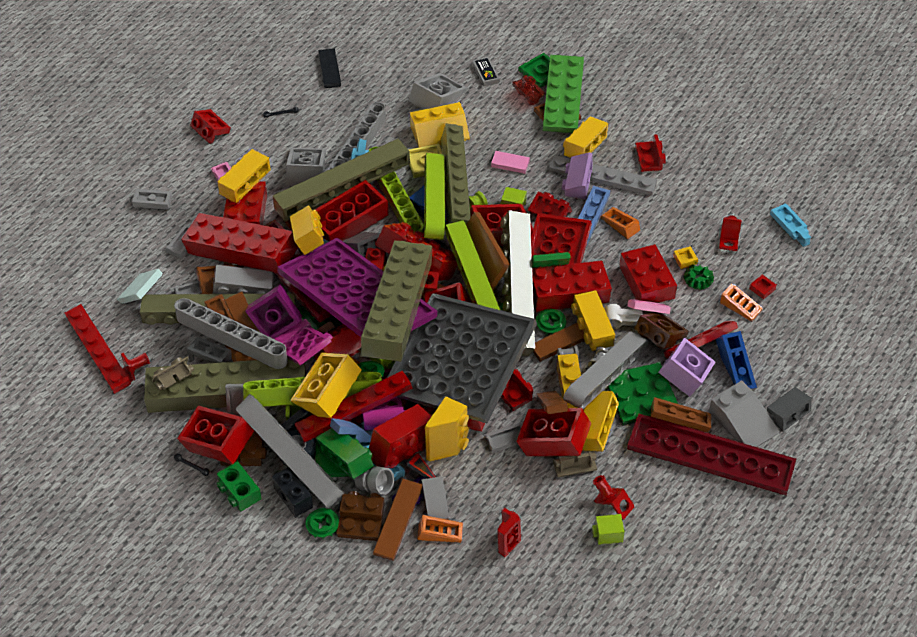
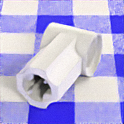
[604,304,643,329]

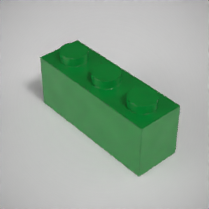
[316,428,374,479]

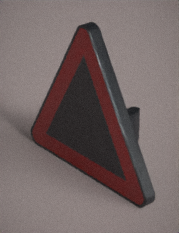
[407,453,436,479]

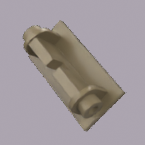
[152,356,194,390]
[553,451,597,478]

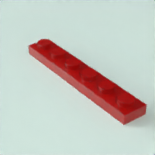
[64,304,131,394]
[295,370,413,443]

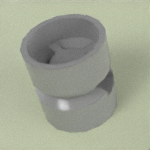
[355,466,394,495]

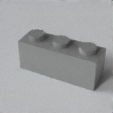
[213,265,273,294]

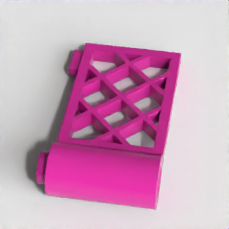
[274,319,333,366]
[362,369,406,431]

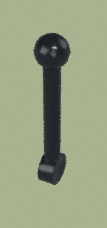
[263,107,299,118]
[174,454,210,476]

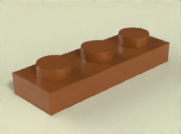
[651,397,711,433]

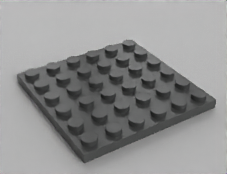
[387,293,537,423]

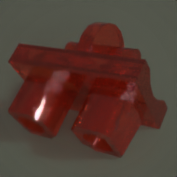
[512,75,545,105]

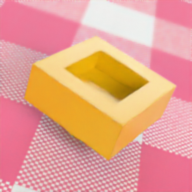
[673,246,698,269]

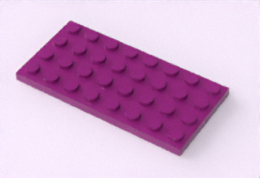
[278,238,438,337]

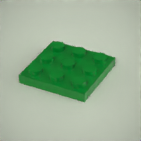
[607,362,678,425]

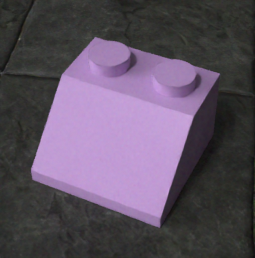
[562,153,593,199]
[658,338,715,397]

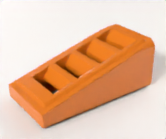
[600,207,640,239]
[720,284,763,322]
[417,515,463,543]

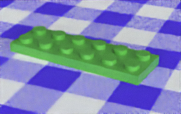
[543,55,584,133]

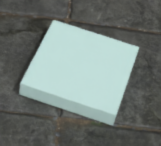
[117,269,163,304]

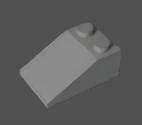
[408,73,467,109]
[286,148,326,187]
[709,380,779,447]

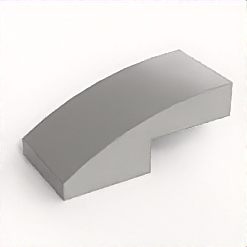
[422,477,449,520]

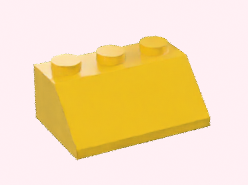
[410,102,470,148]
[291,353,362,418]
[425,397,469,461]

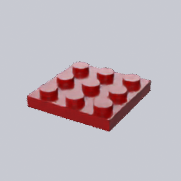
[531,213,592,264]

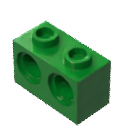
[216,461,262,512]

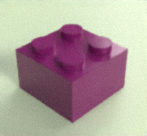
[246,285,302,339]

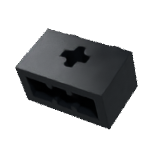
[272,467,313,518]

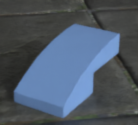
[330,418,371,442]

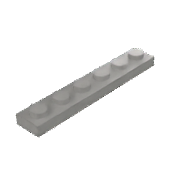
[549,155,657,196]

